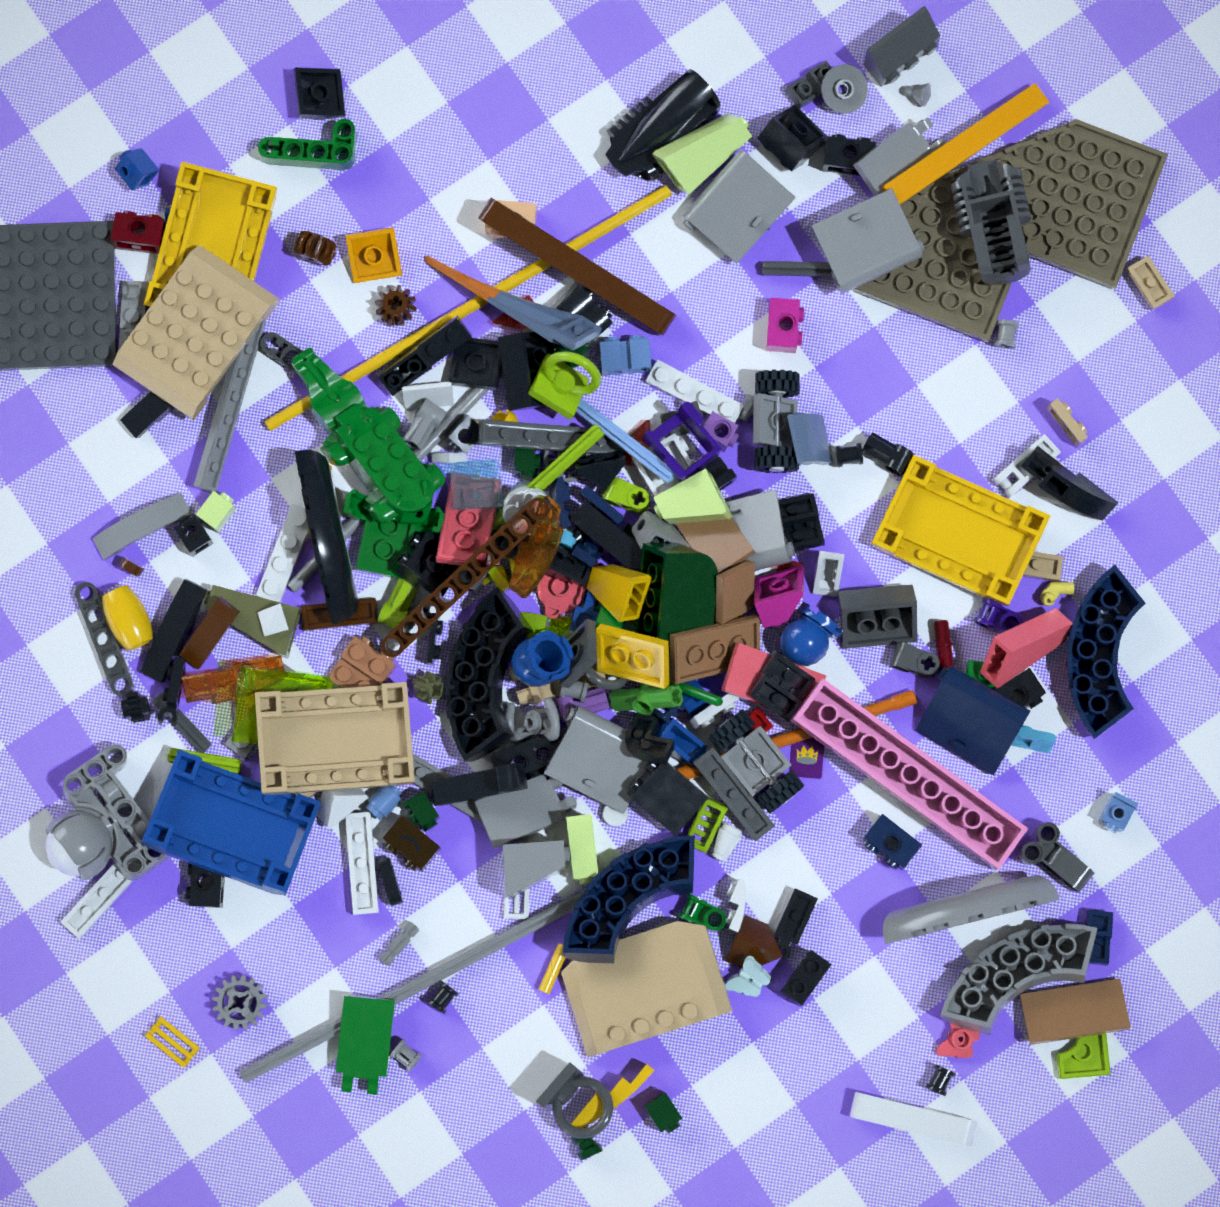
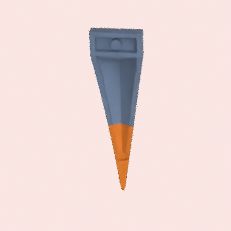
[424,255,602,351]

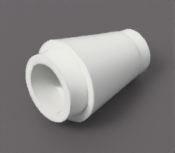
[712,822,742,862]

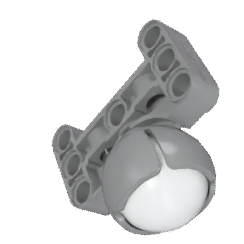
[45,744,170,881]

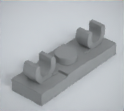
[118,280,149,351]

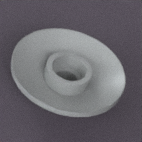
[821,64,868,114]

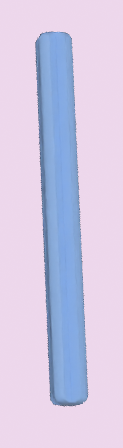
[576,398,675,483]

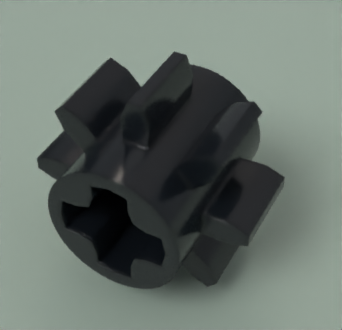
[121,691,150,723]

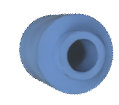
[365,786,402,820]

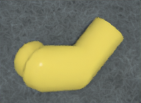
[1040,582,1074,606]

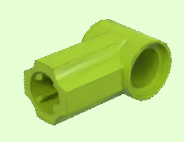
[377,578,419,628]

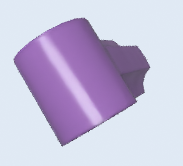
[556,688,610,723]

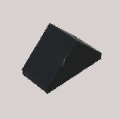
[573,450,626,491]

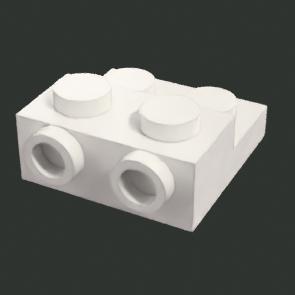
[632,433,701,497]

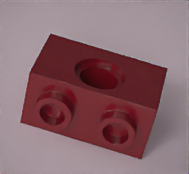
[110,211,166,254]

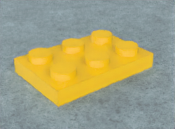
[596,624,669,689]

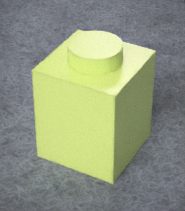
[195,491,236,533]

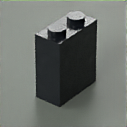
[627,762,709,836]

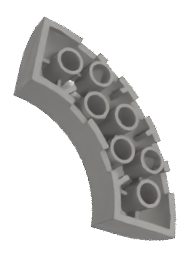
[883,875,1060,944]
[940,924,1097,1035]

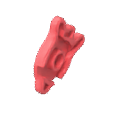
[537,563,599,620]

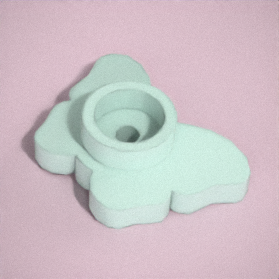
[725,956,771,997]

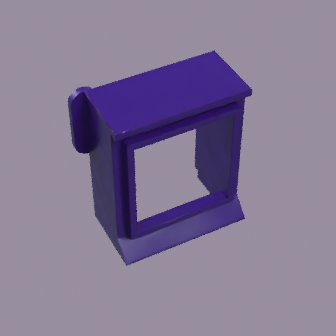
[642,402,722,483]

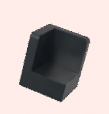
[701,457,737,491]

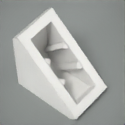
[813,551,845,597]
[317,789,368,830]

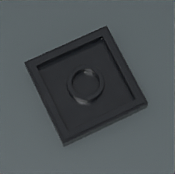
[448,338,502,390]

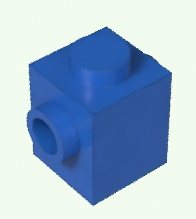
[115,148,159,191]

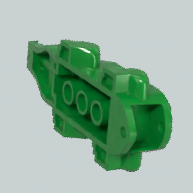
[292,347,445,524]

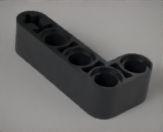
[430,763,528,807]

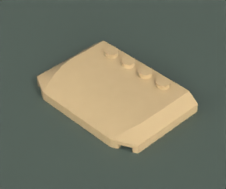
[561,921,733,1058]

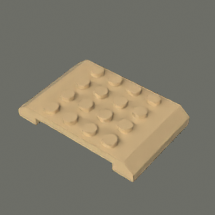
[113,245,280,421]
[255,682,415,795]

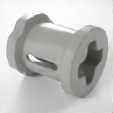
[994,319,1019,349]
[560,681,589,703]
[389,1039,423,1072]

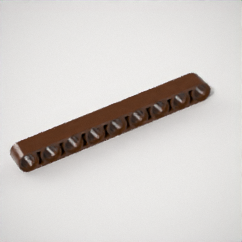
[478,197,676,336]
[381,495,551,657]

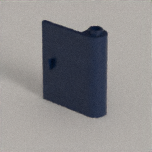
[915,665,1031,776]

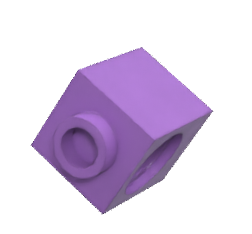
[703,411,739,452]

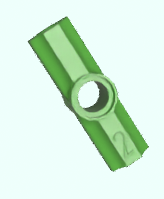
[610,683,683,715]

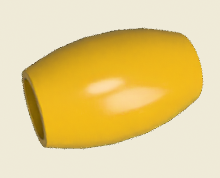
[102,585,153,651]

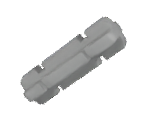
[379,922,419,966]

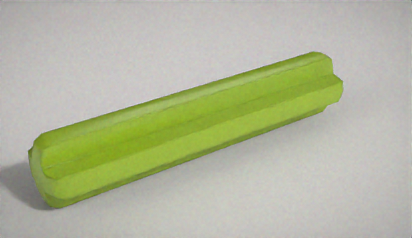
[167,748,242,774]

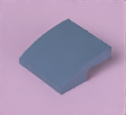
[787,413,833,465]

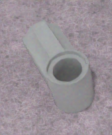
[402,398,447,451]

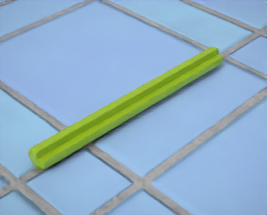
[493,424,605,531]

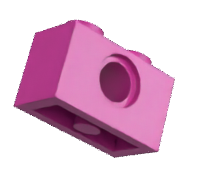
[766,297,804,353]

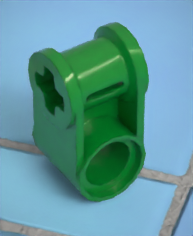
[677,893,727,932]

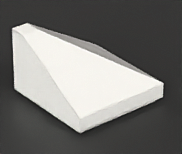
[258,604,289,637]

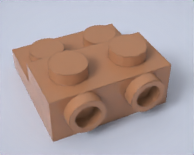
[327,635,397,688]

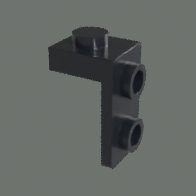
[408,607,444,666]

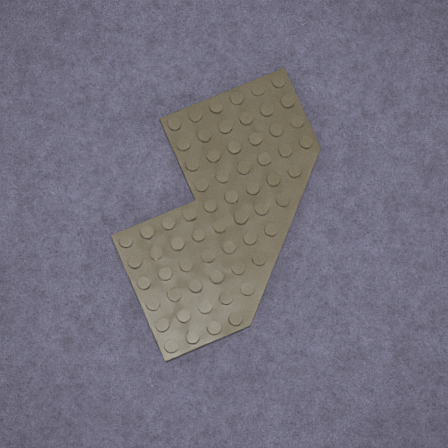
[852,119,1168,343]

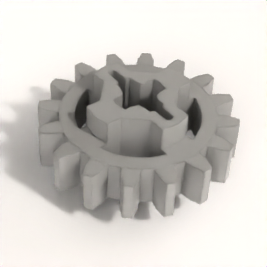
[212,975,268,1030]

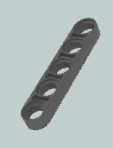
[75,582,135,697]

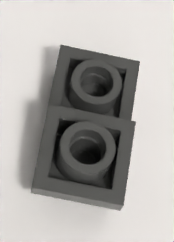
[785,61,832,110]

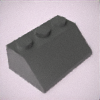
[863,6,940,87]
[838,584,918,649]

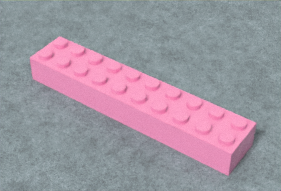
[791,678,1028,870]

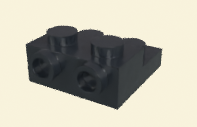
[396,530,459,596]

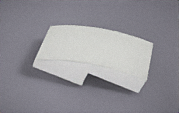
[726,878,746,934]

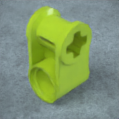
[601,477,650,514]

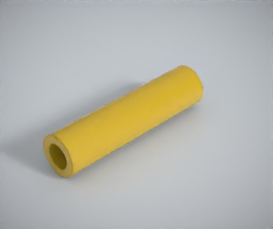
[538,943,566,995]

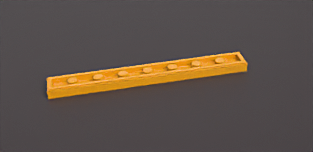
[881,83,1049,205]

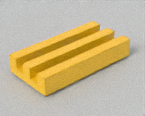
[145,1016,201,1068]

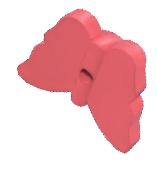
[936,1023,980,1058]

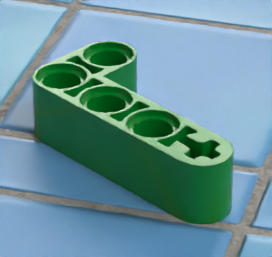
[258,118,357,170]

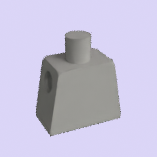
[632,511,690,550]

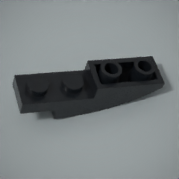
[378,315,472,396]
[1021,445,1118,521]

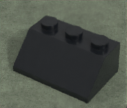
[498,332,554,411]

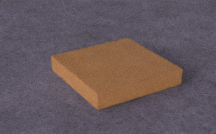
[715,560,755,624]

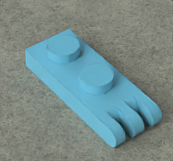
[1011,725,1056,753]

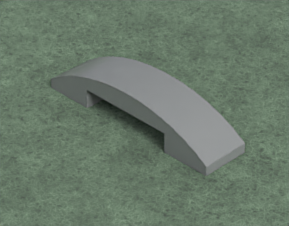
[92,493,193,561]

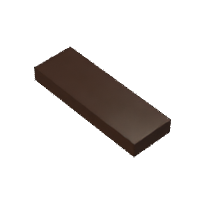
[179,596,240,670]
[301,598,378,632]

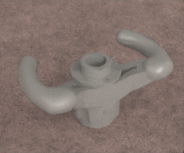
[505,698,560,745]

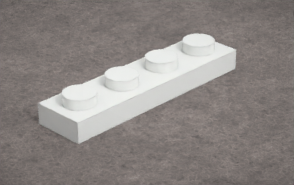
[646,359,744,423]
[256,503,309,603]
[345,812,379,915]
[61,862,141,939]

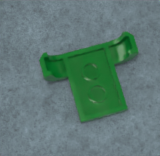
[343,489,445,579]

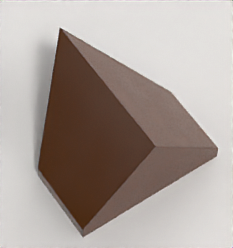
[726,915,783,968]

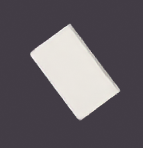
[402,382,454,410]

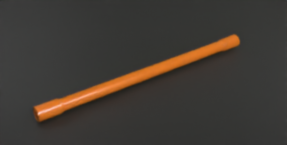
[676,690,917,780]

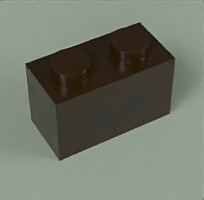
[382,815,442,872]

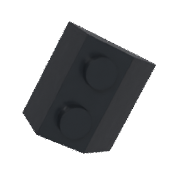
[757,105,827,172]

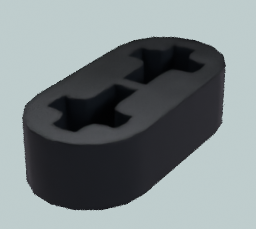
[378,857,403,907]

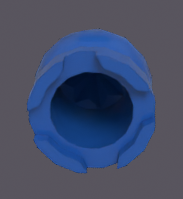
[780,602,843,667]
[511,630,574,687]

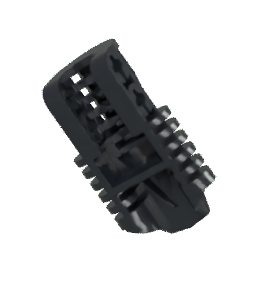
[605,69,721,182]

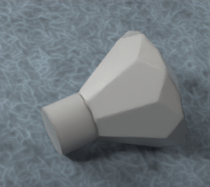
[904,83,931,107]
[739,394,754,422]

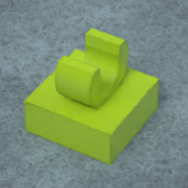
[483,565,514,592]

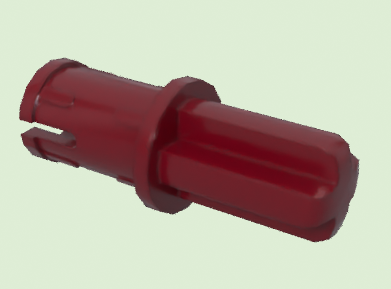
[934,620,954,670]

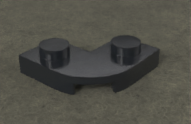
[625,713,675,765]

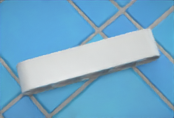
[849,1092,977,1147]

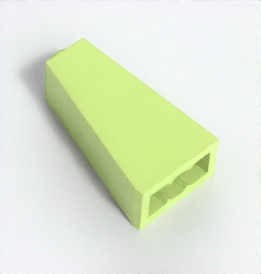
[652,113,752,195]

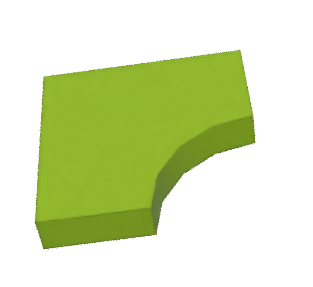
[1056,1034,1111,1079]

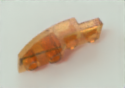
[509,496,564,598]
[182,656,286,704]

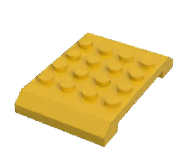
[144,161,278,307]
[871,455,1051,607]

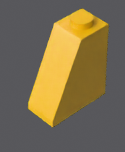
[586,564,652,622]

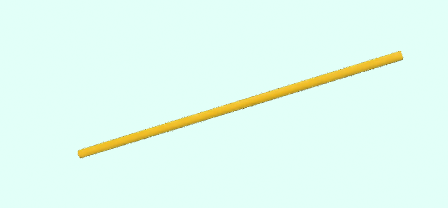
[265,185,672,431]

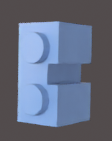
[600,335,651,376]

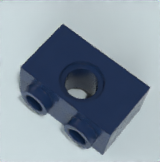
[863,813,922,870]

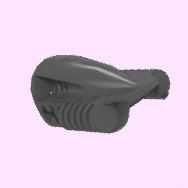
[951,160,1031,285]

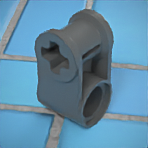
[889,641,940,678]

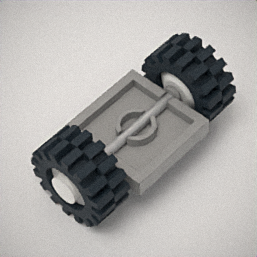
[753,369,800,473]
[708,709,805,814]

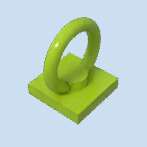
[528,351,601,420]

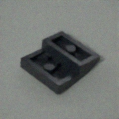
[778,493,825,551]
[749,650,815,722]

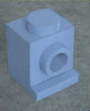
[1099,792,1138,833]

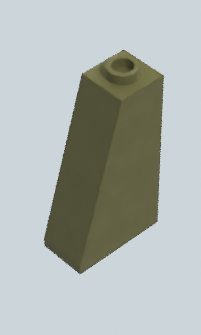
[204,585,302,659]

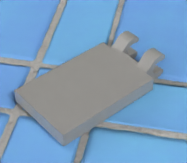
[853,117,946,196]
[474,774,577,850]

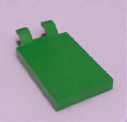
[336,995,395,1095]

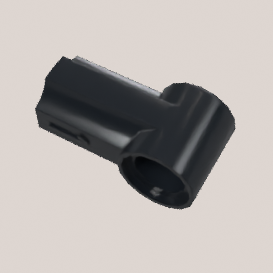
[862,432,915,477]

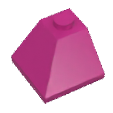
[754,565,804,628]

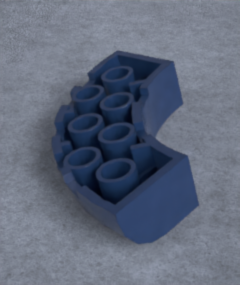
[1067,564,1146,739]
[562,835,695,964]

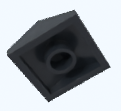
[293,67,346,120]

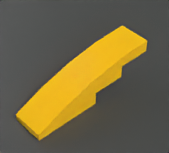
[571,1064,655,1128]

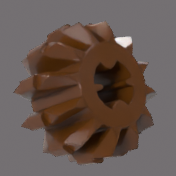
[294,231,337,266]
[375,285,417,327]

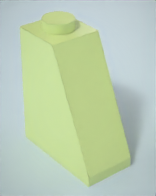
[653,469,733,524]
[566,814,598,885]

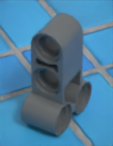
[1018,822,1095,893]

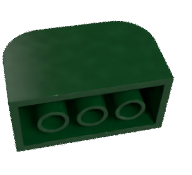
[635,542,718,653]

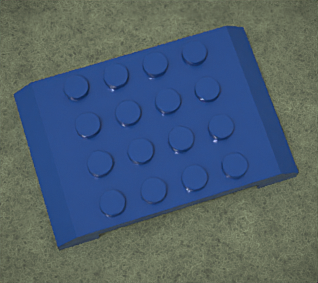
[142,749,321,896]

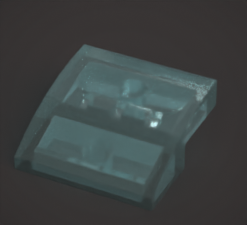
[450,460,503,510]

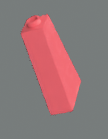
[980,608,1073,688]

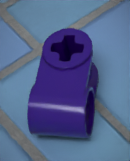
[973,598,1023,634]

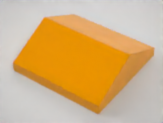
[345,227,402,283]

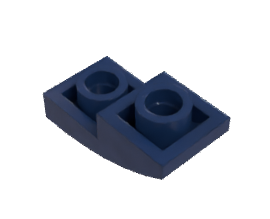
[549,476,572,532]

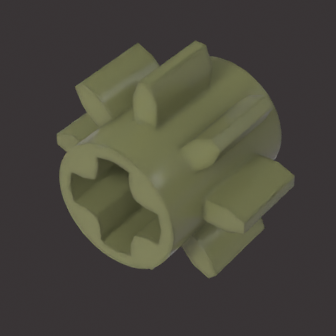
[413,671,444,704]

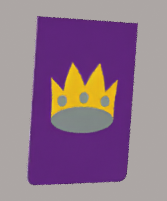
[790,737,824,779]

